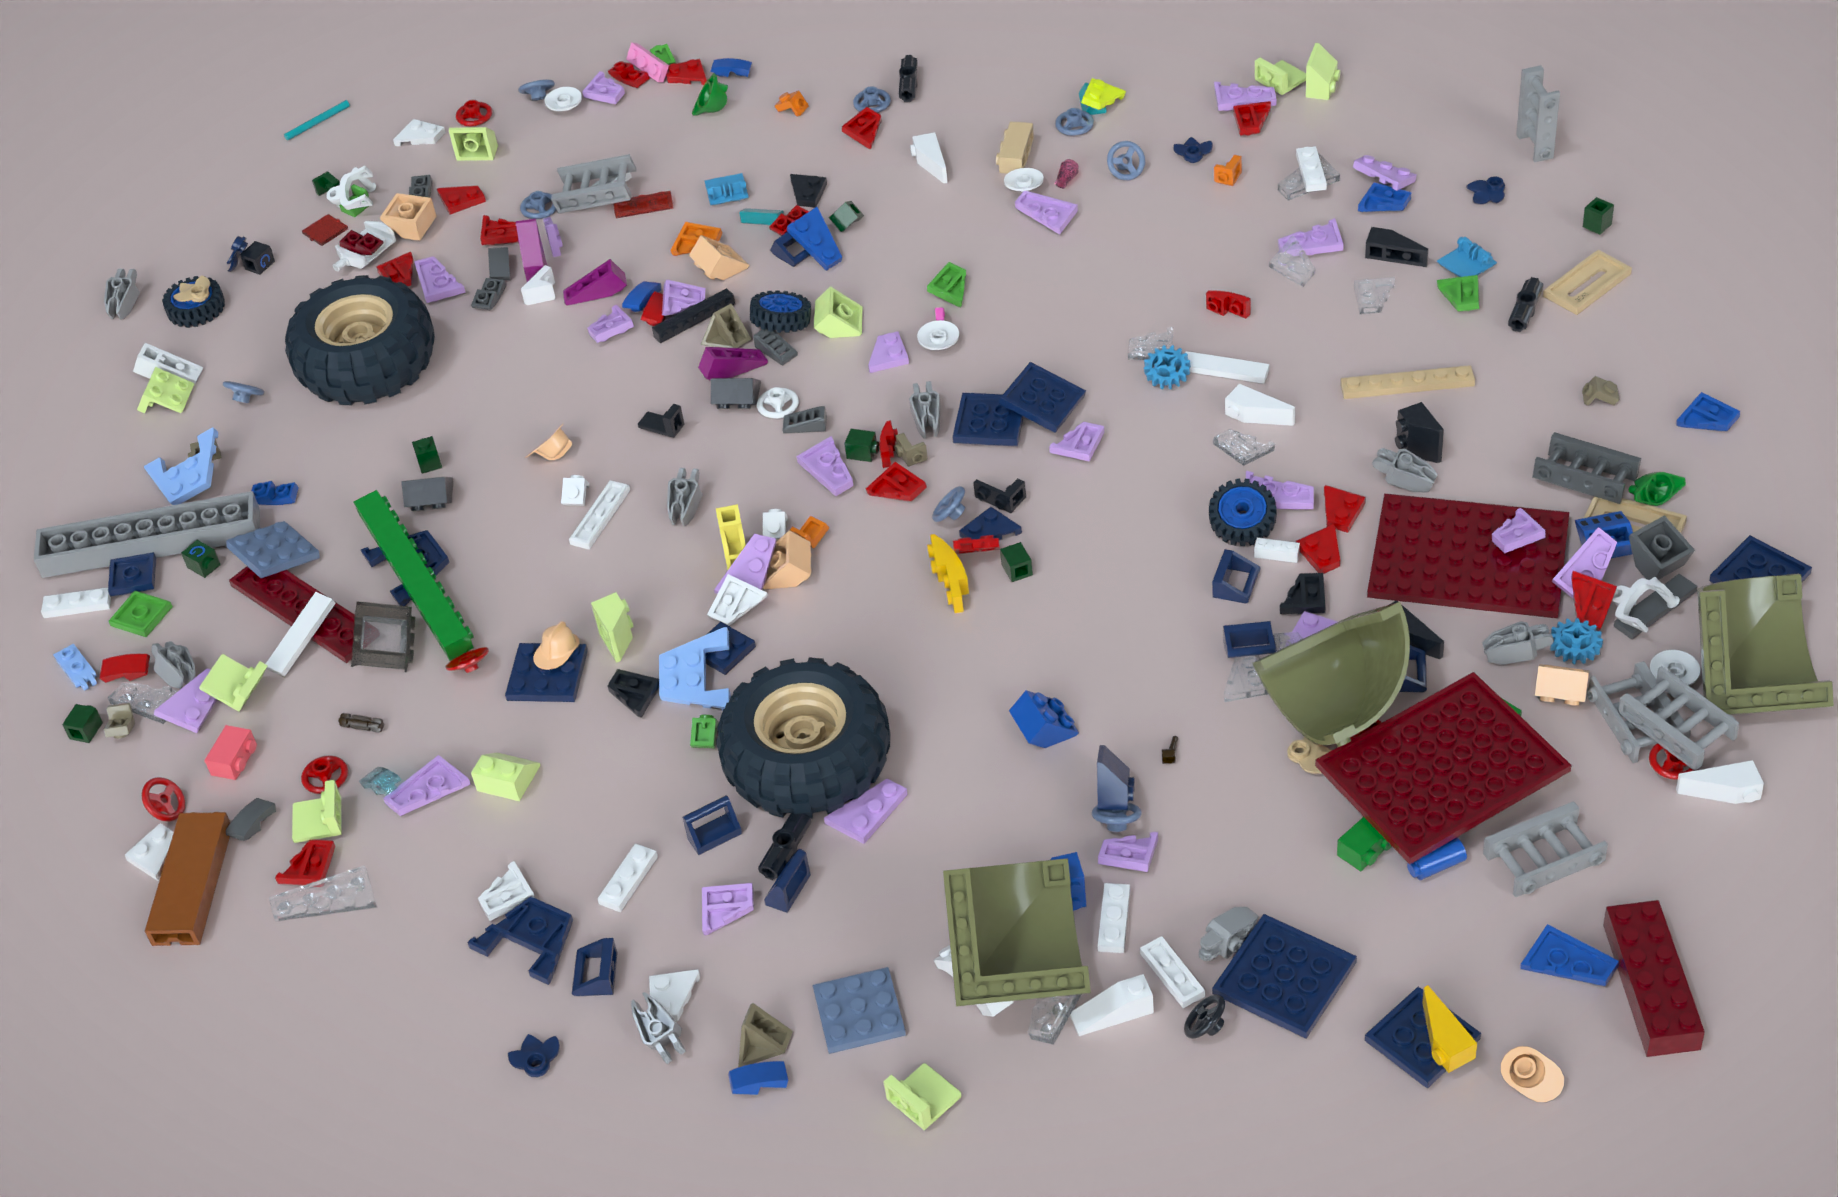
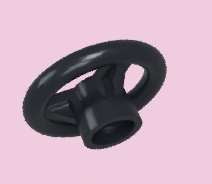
[1184,994,1225,1039]

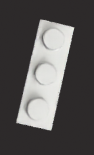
[1254,538,1300,563]

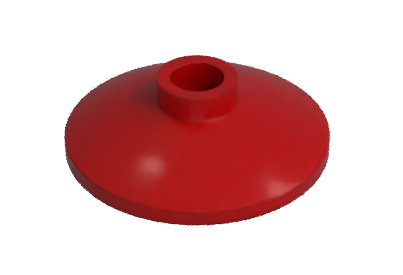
[445,647,489,673]

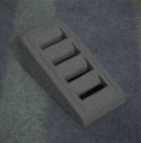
[753,329,798,366]
[783,406,827,433]

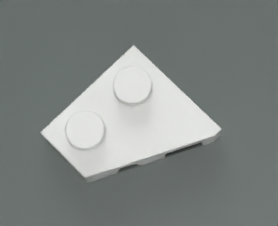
[478,861,535,921]
[649,969,700,1021]

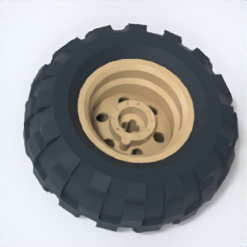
[285,275,435,406]
[716,657,890,819]

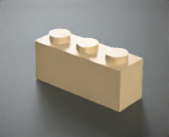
[996,122,1034,174]

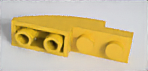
[927,534,969,613]

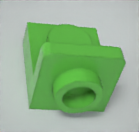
[650,44,676,65]
[339,184,369,217]
[690,714,719,748]

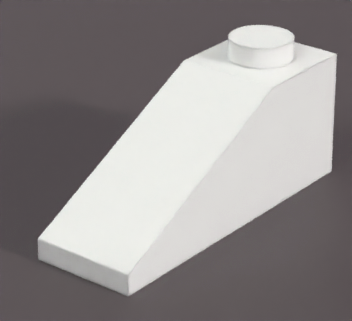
[910,132,947,183]
[133,343,203,384]
[1225,384,1295,426]
[1676,760,1764,804]
[1070,974,1154,1036]

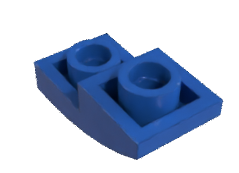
[710,58,752,77]
[622,281,661,312]
[251,481,299,505]
[728,1061,789,1095]

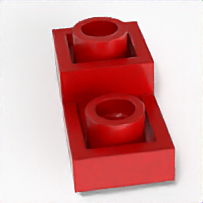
[608,61,650,88]
[769,205,810,236]
[1206,290,1251,319]
[641,291,666,326]
[880,420,898,468]
[99,654,150,683]

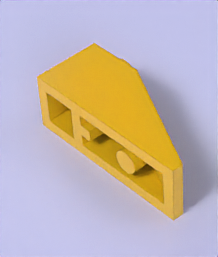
[1423,985,1477,1073]

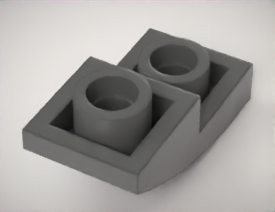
[409,175,432,198]
[488,247,510,280]
[471,278,507,310]
[226,798,276,841]

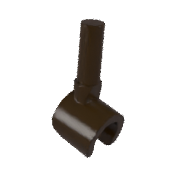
[1162,736,1178,764]

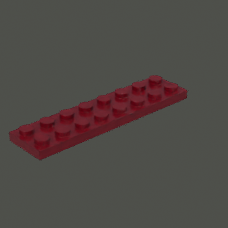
[229,566,380,663]

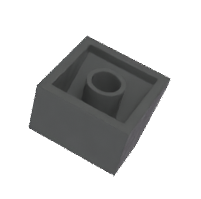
[1629,515,1695,580]

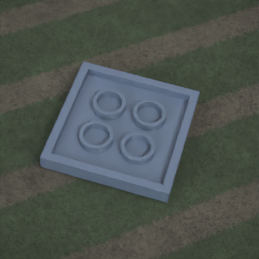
[226,521,319,578]
[813,967,906,1054]

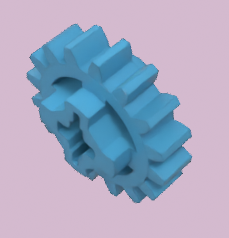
[1144,345,1191,389]
[1550,618,1603,664]

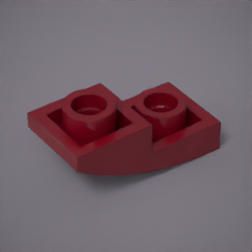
[340,230,384,255]

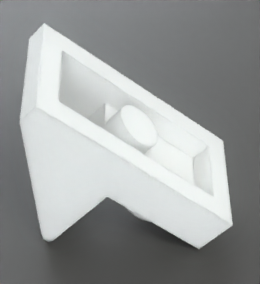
[521,265,555,305]

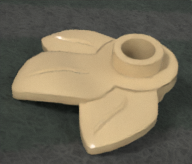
[173,275,210,302]
[1287,737,1332,774]

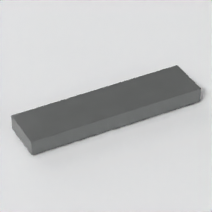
[1614,574,1698,639]

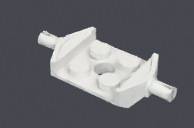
[332,221,396,272]

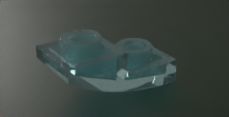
[359,767,401,796]

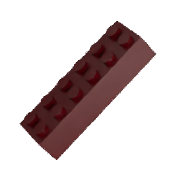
[1603,900,1705,1057]

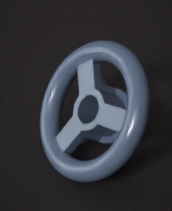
[518,79,555,101]
[853,86,891,113]
[1055,108,1094,136]
[1107,141,1145,180]
[520,191,556,219]
[223,381,264,403]
[932,486,965,522]
[1092,803,1142,832]

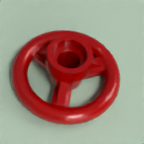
[456,100,492,126]
[1649,743,1697,780]
[301,756,348,794]
[142,777,185,822]

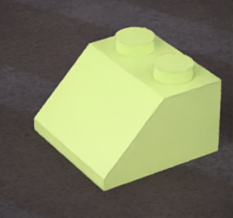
[1306,43,1340,100]
[449,127,498,161]
[814,286,863,338]
[591,592,634,663]
[471,752,540,801]

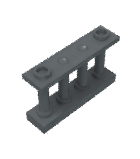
[1532,432,1641,504]

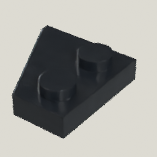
[790,174,827,208]
[1280,573,1325,614]
[607,669,659,718]

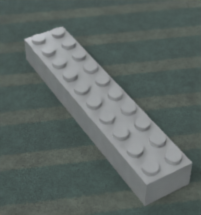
[34,491,260,578]

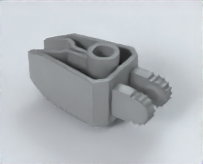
[104,269,140,319]
[909,381,940,438]
[1372,448,1438,492]
[667,468,703,526]
[1482,621,1554,665]
[151,641,195,689]
[1199,907,1259,962]
[631,992,686,1064]

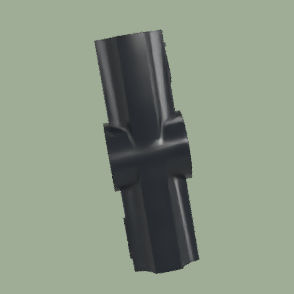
[899,55,918,102]
[1508,277,1543,332]
[758,812,811,880]

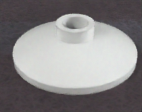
[545,87,582,111]
[1004,168,1044,192]
[917,320,959,350]
[1650,650,1700,686]

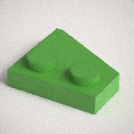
[927,262,966,308]
[1437,275,1479,311]

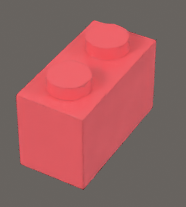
[204,725,257,780]

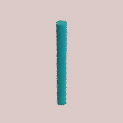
[284,100,350,140]

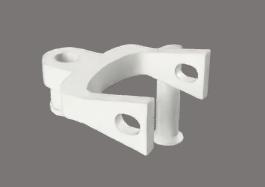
[326,166,376,210]
[1612,577,1680,633]

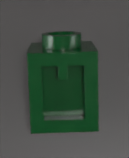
[312,171,340,196]

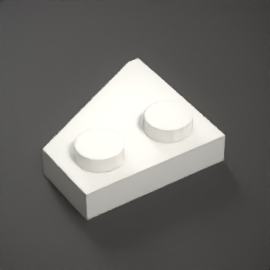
[393,119,446,146]
[707,574,768,626]
[125,823,174,881]

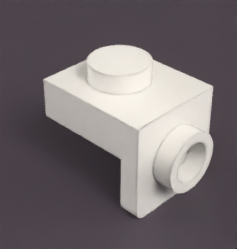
[561,475,590,506]
[763,509,788,540]

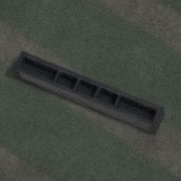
[652,288,735,343]

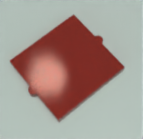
[302,214,348,246]

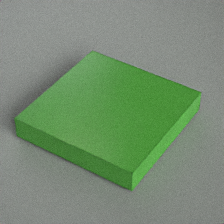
[109,591,172,637]

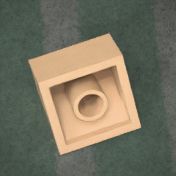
[380,193,436,241]
[689,235,749,280]
[763,530,811,589]
[1535,664,1589,706]

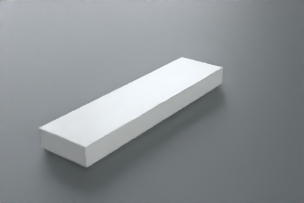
[1180,351,1269,384]
[569,480,630,550]
[266,592,335,677]

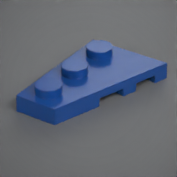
[786,207,842,271]
[1520,924,1619,986]

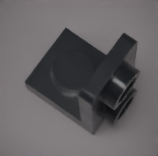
[638,404,685,438]
[973,478,1026,513]

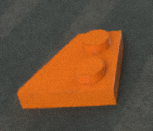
[671,222,723,256]

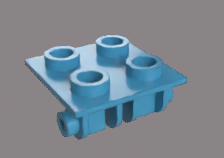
[704,173,749,205]
[1437,237,1497,277]

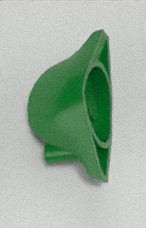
[692,73,728,116]
[1628,472,1686,506]

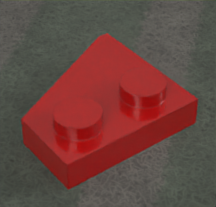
[1233,101,1271,136]
[480,215,519,245]
[376,251,414,286]
[1324,485,1366,533]
[953,535,1000,554]
[275,840,336,886]

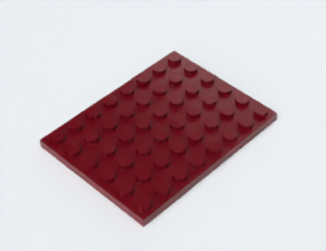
[1367,493,1570,619]
[1315,672,1572,865]

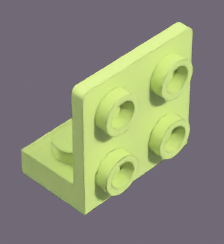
[1255,57,1306,95]
[137,367,194,413]
[199,654,268,712]
[292,780,341,843]
[883,1063,961,1130]

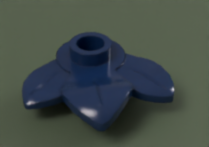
[1173,137,1213,163]
[1466,176,1505,204]
[227,236,248,272]
[508,1034,560,1077]

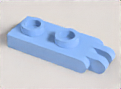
[53,644,97,691]

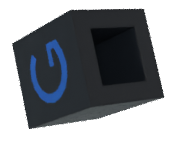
[240,241,275,275]

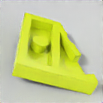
[1081,78,1126,110]

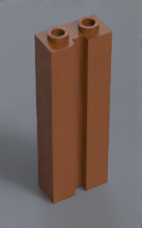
[145,812,231,946]

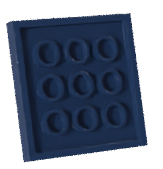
[1212,914,1357,1039]

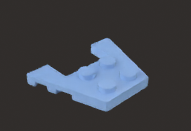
[144,427,218,505]
[659,627,731,711]

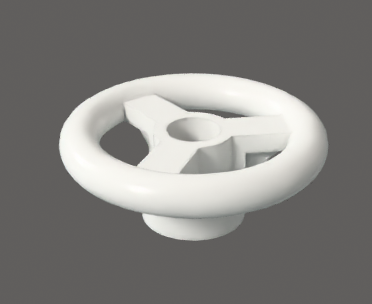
[757,387,799,419]

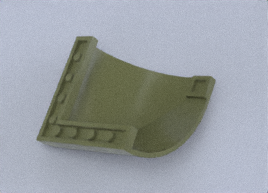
[1697,574,1834,714]
[1252,602,1410,747]
[943,858,1091,1006]

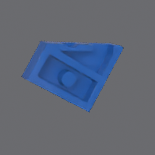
[1358,182,1412,212]
[1676,392,1740,431]

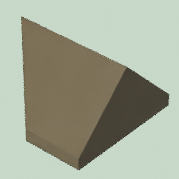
[701,303,752,348]
[738,1003,793,1067]

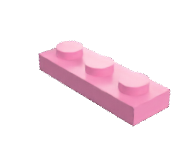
[626,42,669,83]

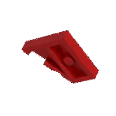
[666,59,707,85]
[842,107,881,149]
[437,185,486,214]
[865,462,927,501]
[1296,524,1340,574]
[1571,571,1617,631]

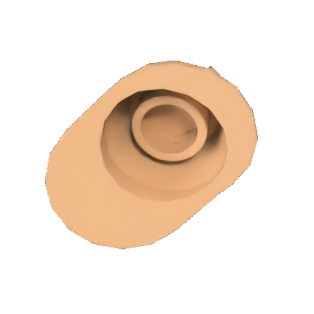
[525,424,572,460]
[533,621,580,670]
[1501,1046,1564,1102]

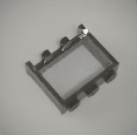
[351,601,416,672]

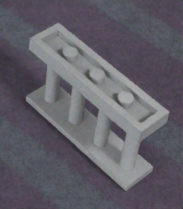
[1516,65,1560,162]
[551,154,636,214]
[1587,661,1691,763]
[1618,666,1739,771]
[1483,801,1608,897]

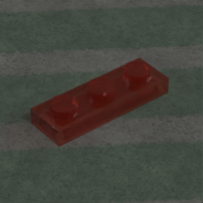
[613,191,674,219]

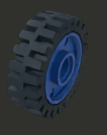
[162,276,225,328]
[750,290,811,333]
[1209,478,1277,546]

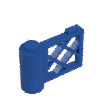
[1407,838,1467,880]

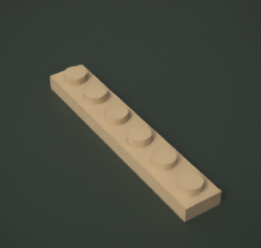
[1340,365,1475,399]

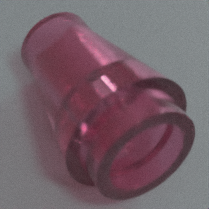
[1055,159,1079,189]

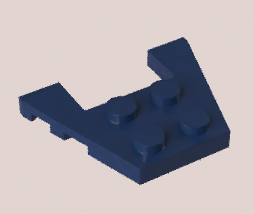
[361,530,450,609]
[467,896,573,985]

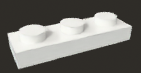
[1296,146,1327,192]
[41,587,111,618]
[598,844,658,912]
[1098,883,1130,953]
[1140,936,1205,1008]

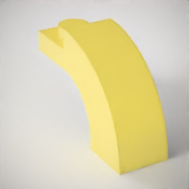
[715,504,746,570]

